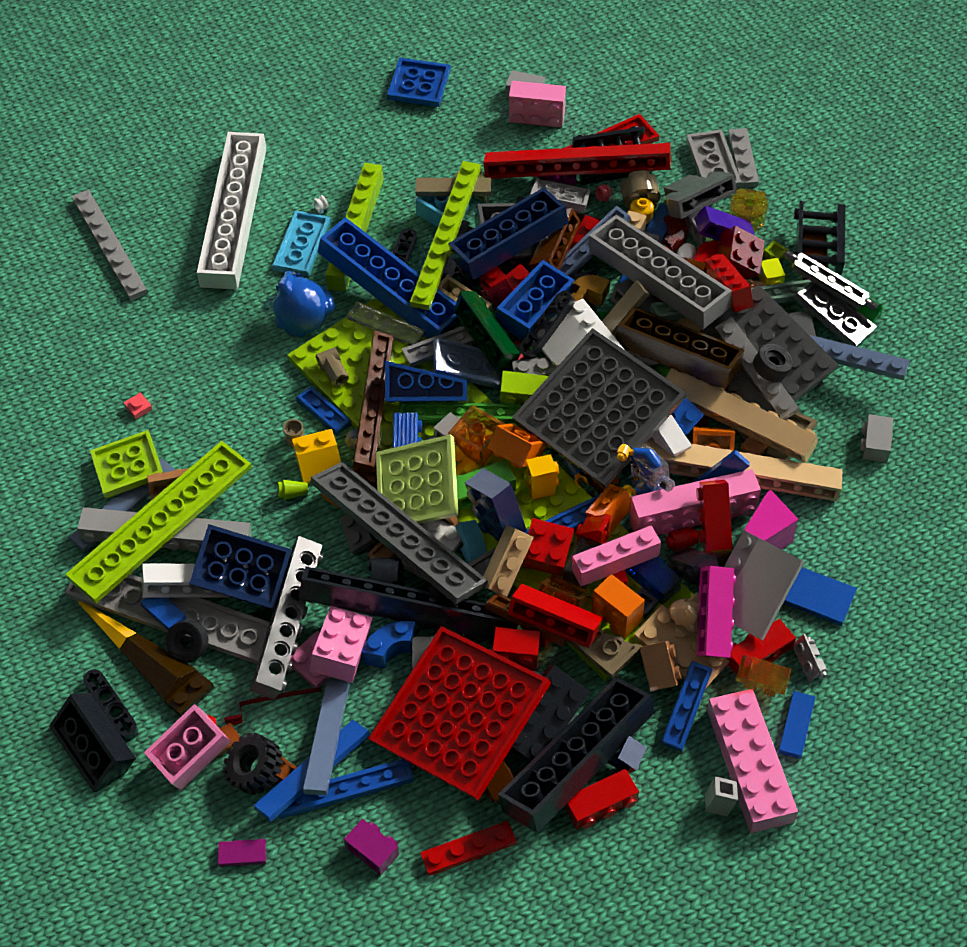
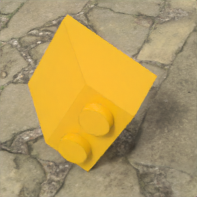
[292,429,341,484]

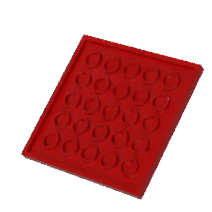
[368,626,551,800]

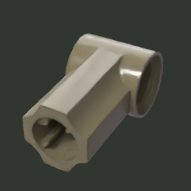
[316,347,349,387]

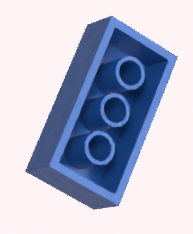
[496,260,574,340]

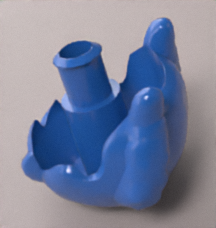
[273,271,335,337]

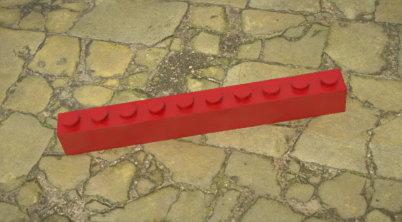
[483,143,671,179]

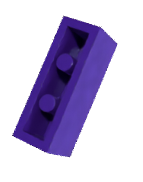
[694,205,755,241]

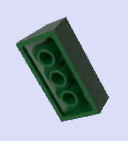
[453,291,520,373]

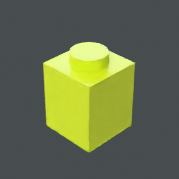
[758,258,785,286]

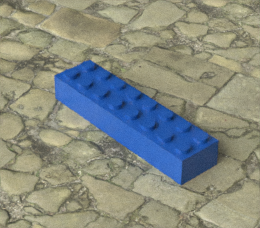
[317,217,460,339]

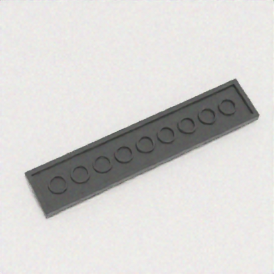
[310,462,488,604]

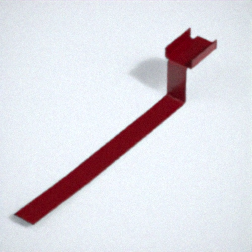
[224,687,322,726]

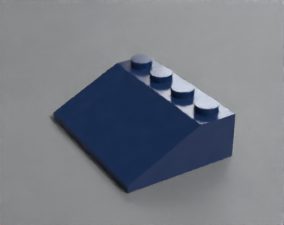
[189,524,292,610]

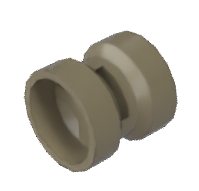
[283,419,305,447]

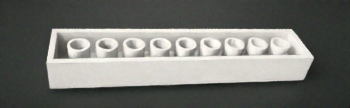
[197,132,266,290]

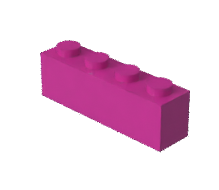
[696,566,736,658]

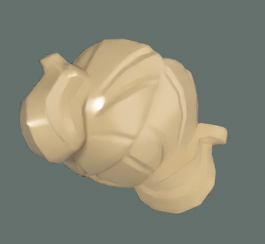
[669,593,699,634]

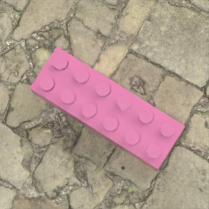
[629,469,761,535]
[707,689,798,833]

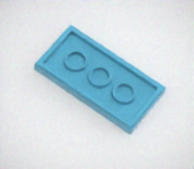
[272,210,331,277]

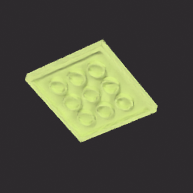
[376,434,458,524]

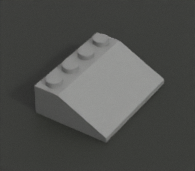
[724,530,805,640]

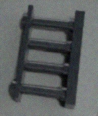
[571,126,652,185]
[792,201,846,275]

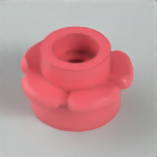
[595,184,612,202]

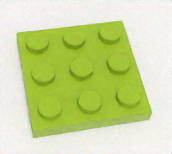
[90,430,163,499]

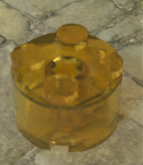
[729,188,768,231]

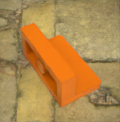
[585,484,631,534]

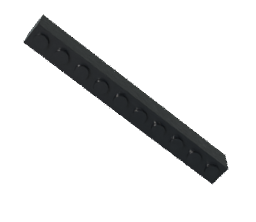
[299,566,518,640]

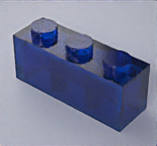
[625,556,682,605]

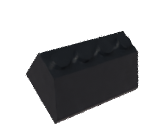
[49,693,136,793]

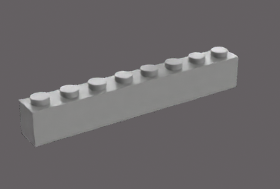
[77,507,252,552]

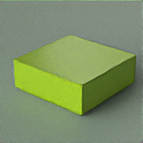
[763,240,789,262]

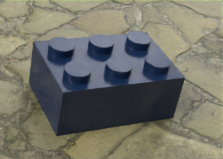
[465,468,527,541]

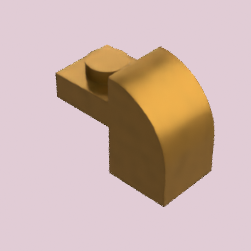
[572,275,610,307]

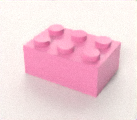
[509,81,566,127]
[309,606,373,683]
[144,704,231,790]

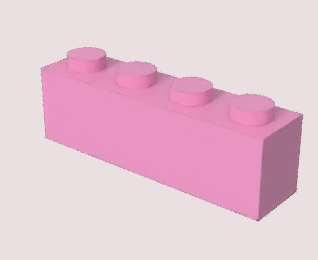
[572,526,661,586]

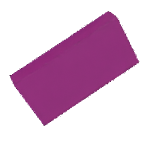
[218,839,266,867]

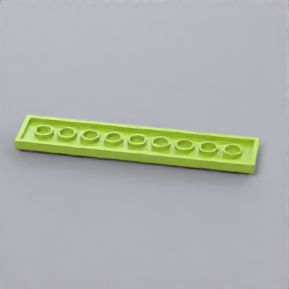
[65,441,252,604]

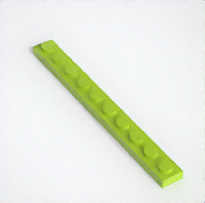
[410,161,481,310]

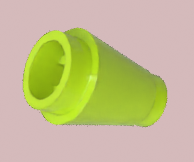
[277,480,308,500]

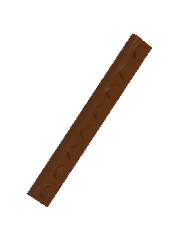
[352,331,394,471]

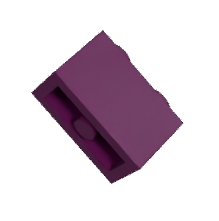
[344,818,399,876]

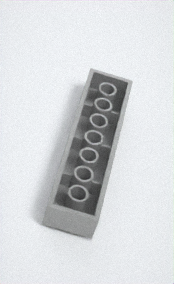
[589,215,732,329]

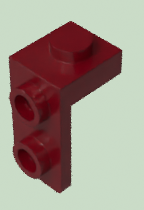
[480,279,513,308]

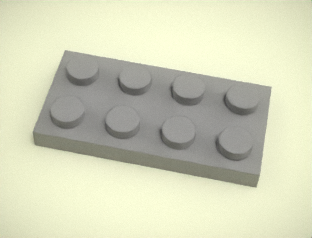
[686,129,741,188]

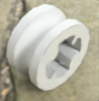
[313,195,330,214]

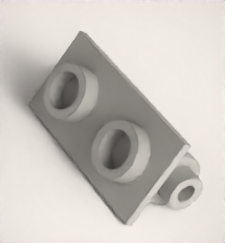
[793,634,828,683]

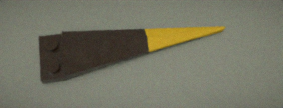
[78,601,215,717]

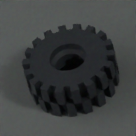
[223,732,283,795]

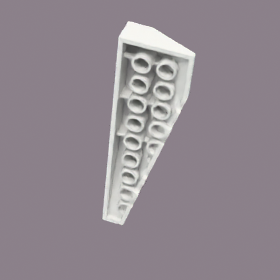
[533,299,692,457]

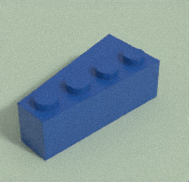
[385,360,467,403]

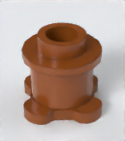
[275,756,297,784]

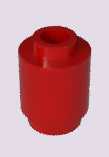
[665,527,699,552]

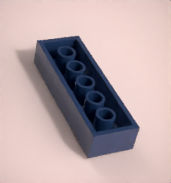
[448,187,569,280]

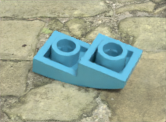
[455,520,487,564]

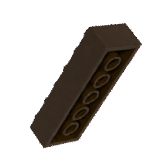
[616,306,745,389]

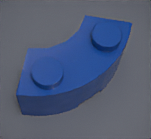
[362,621,416,668]

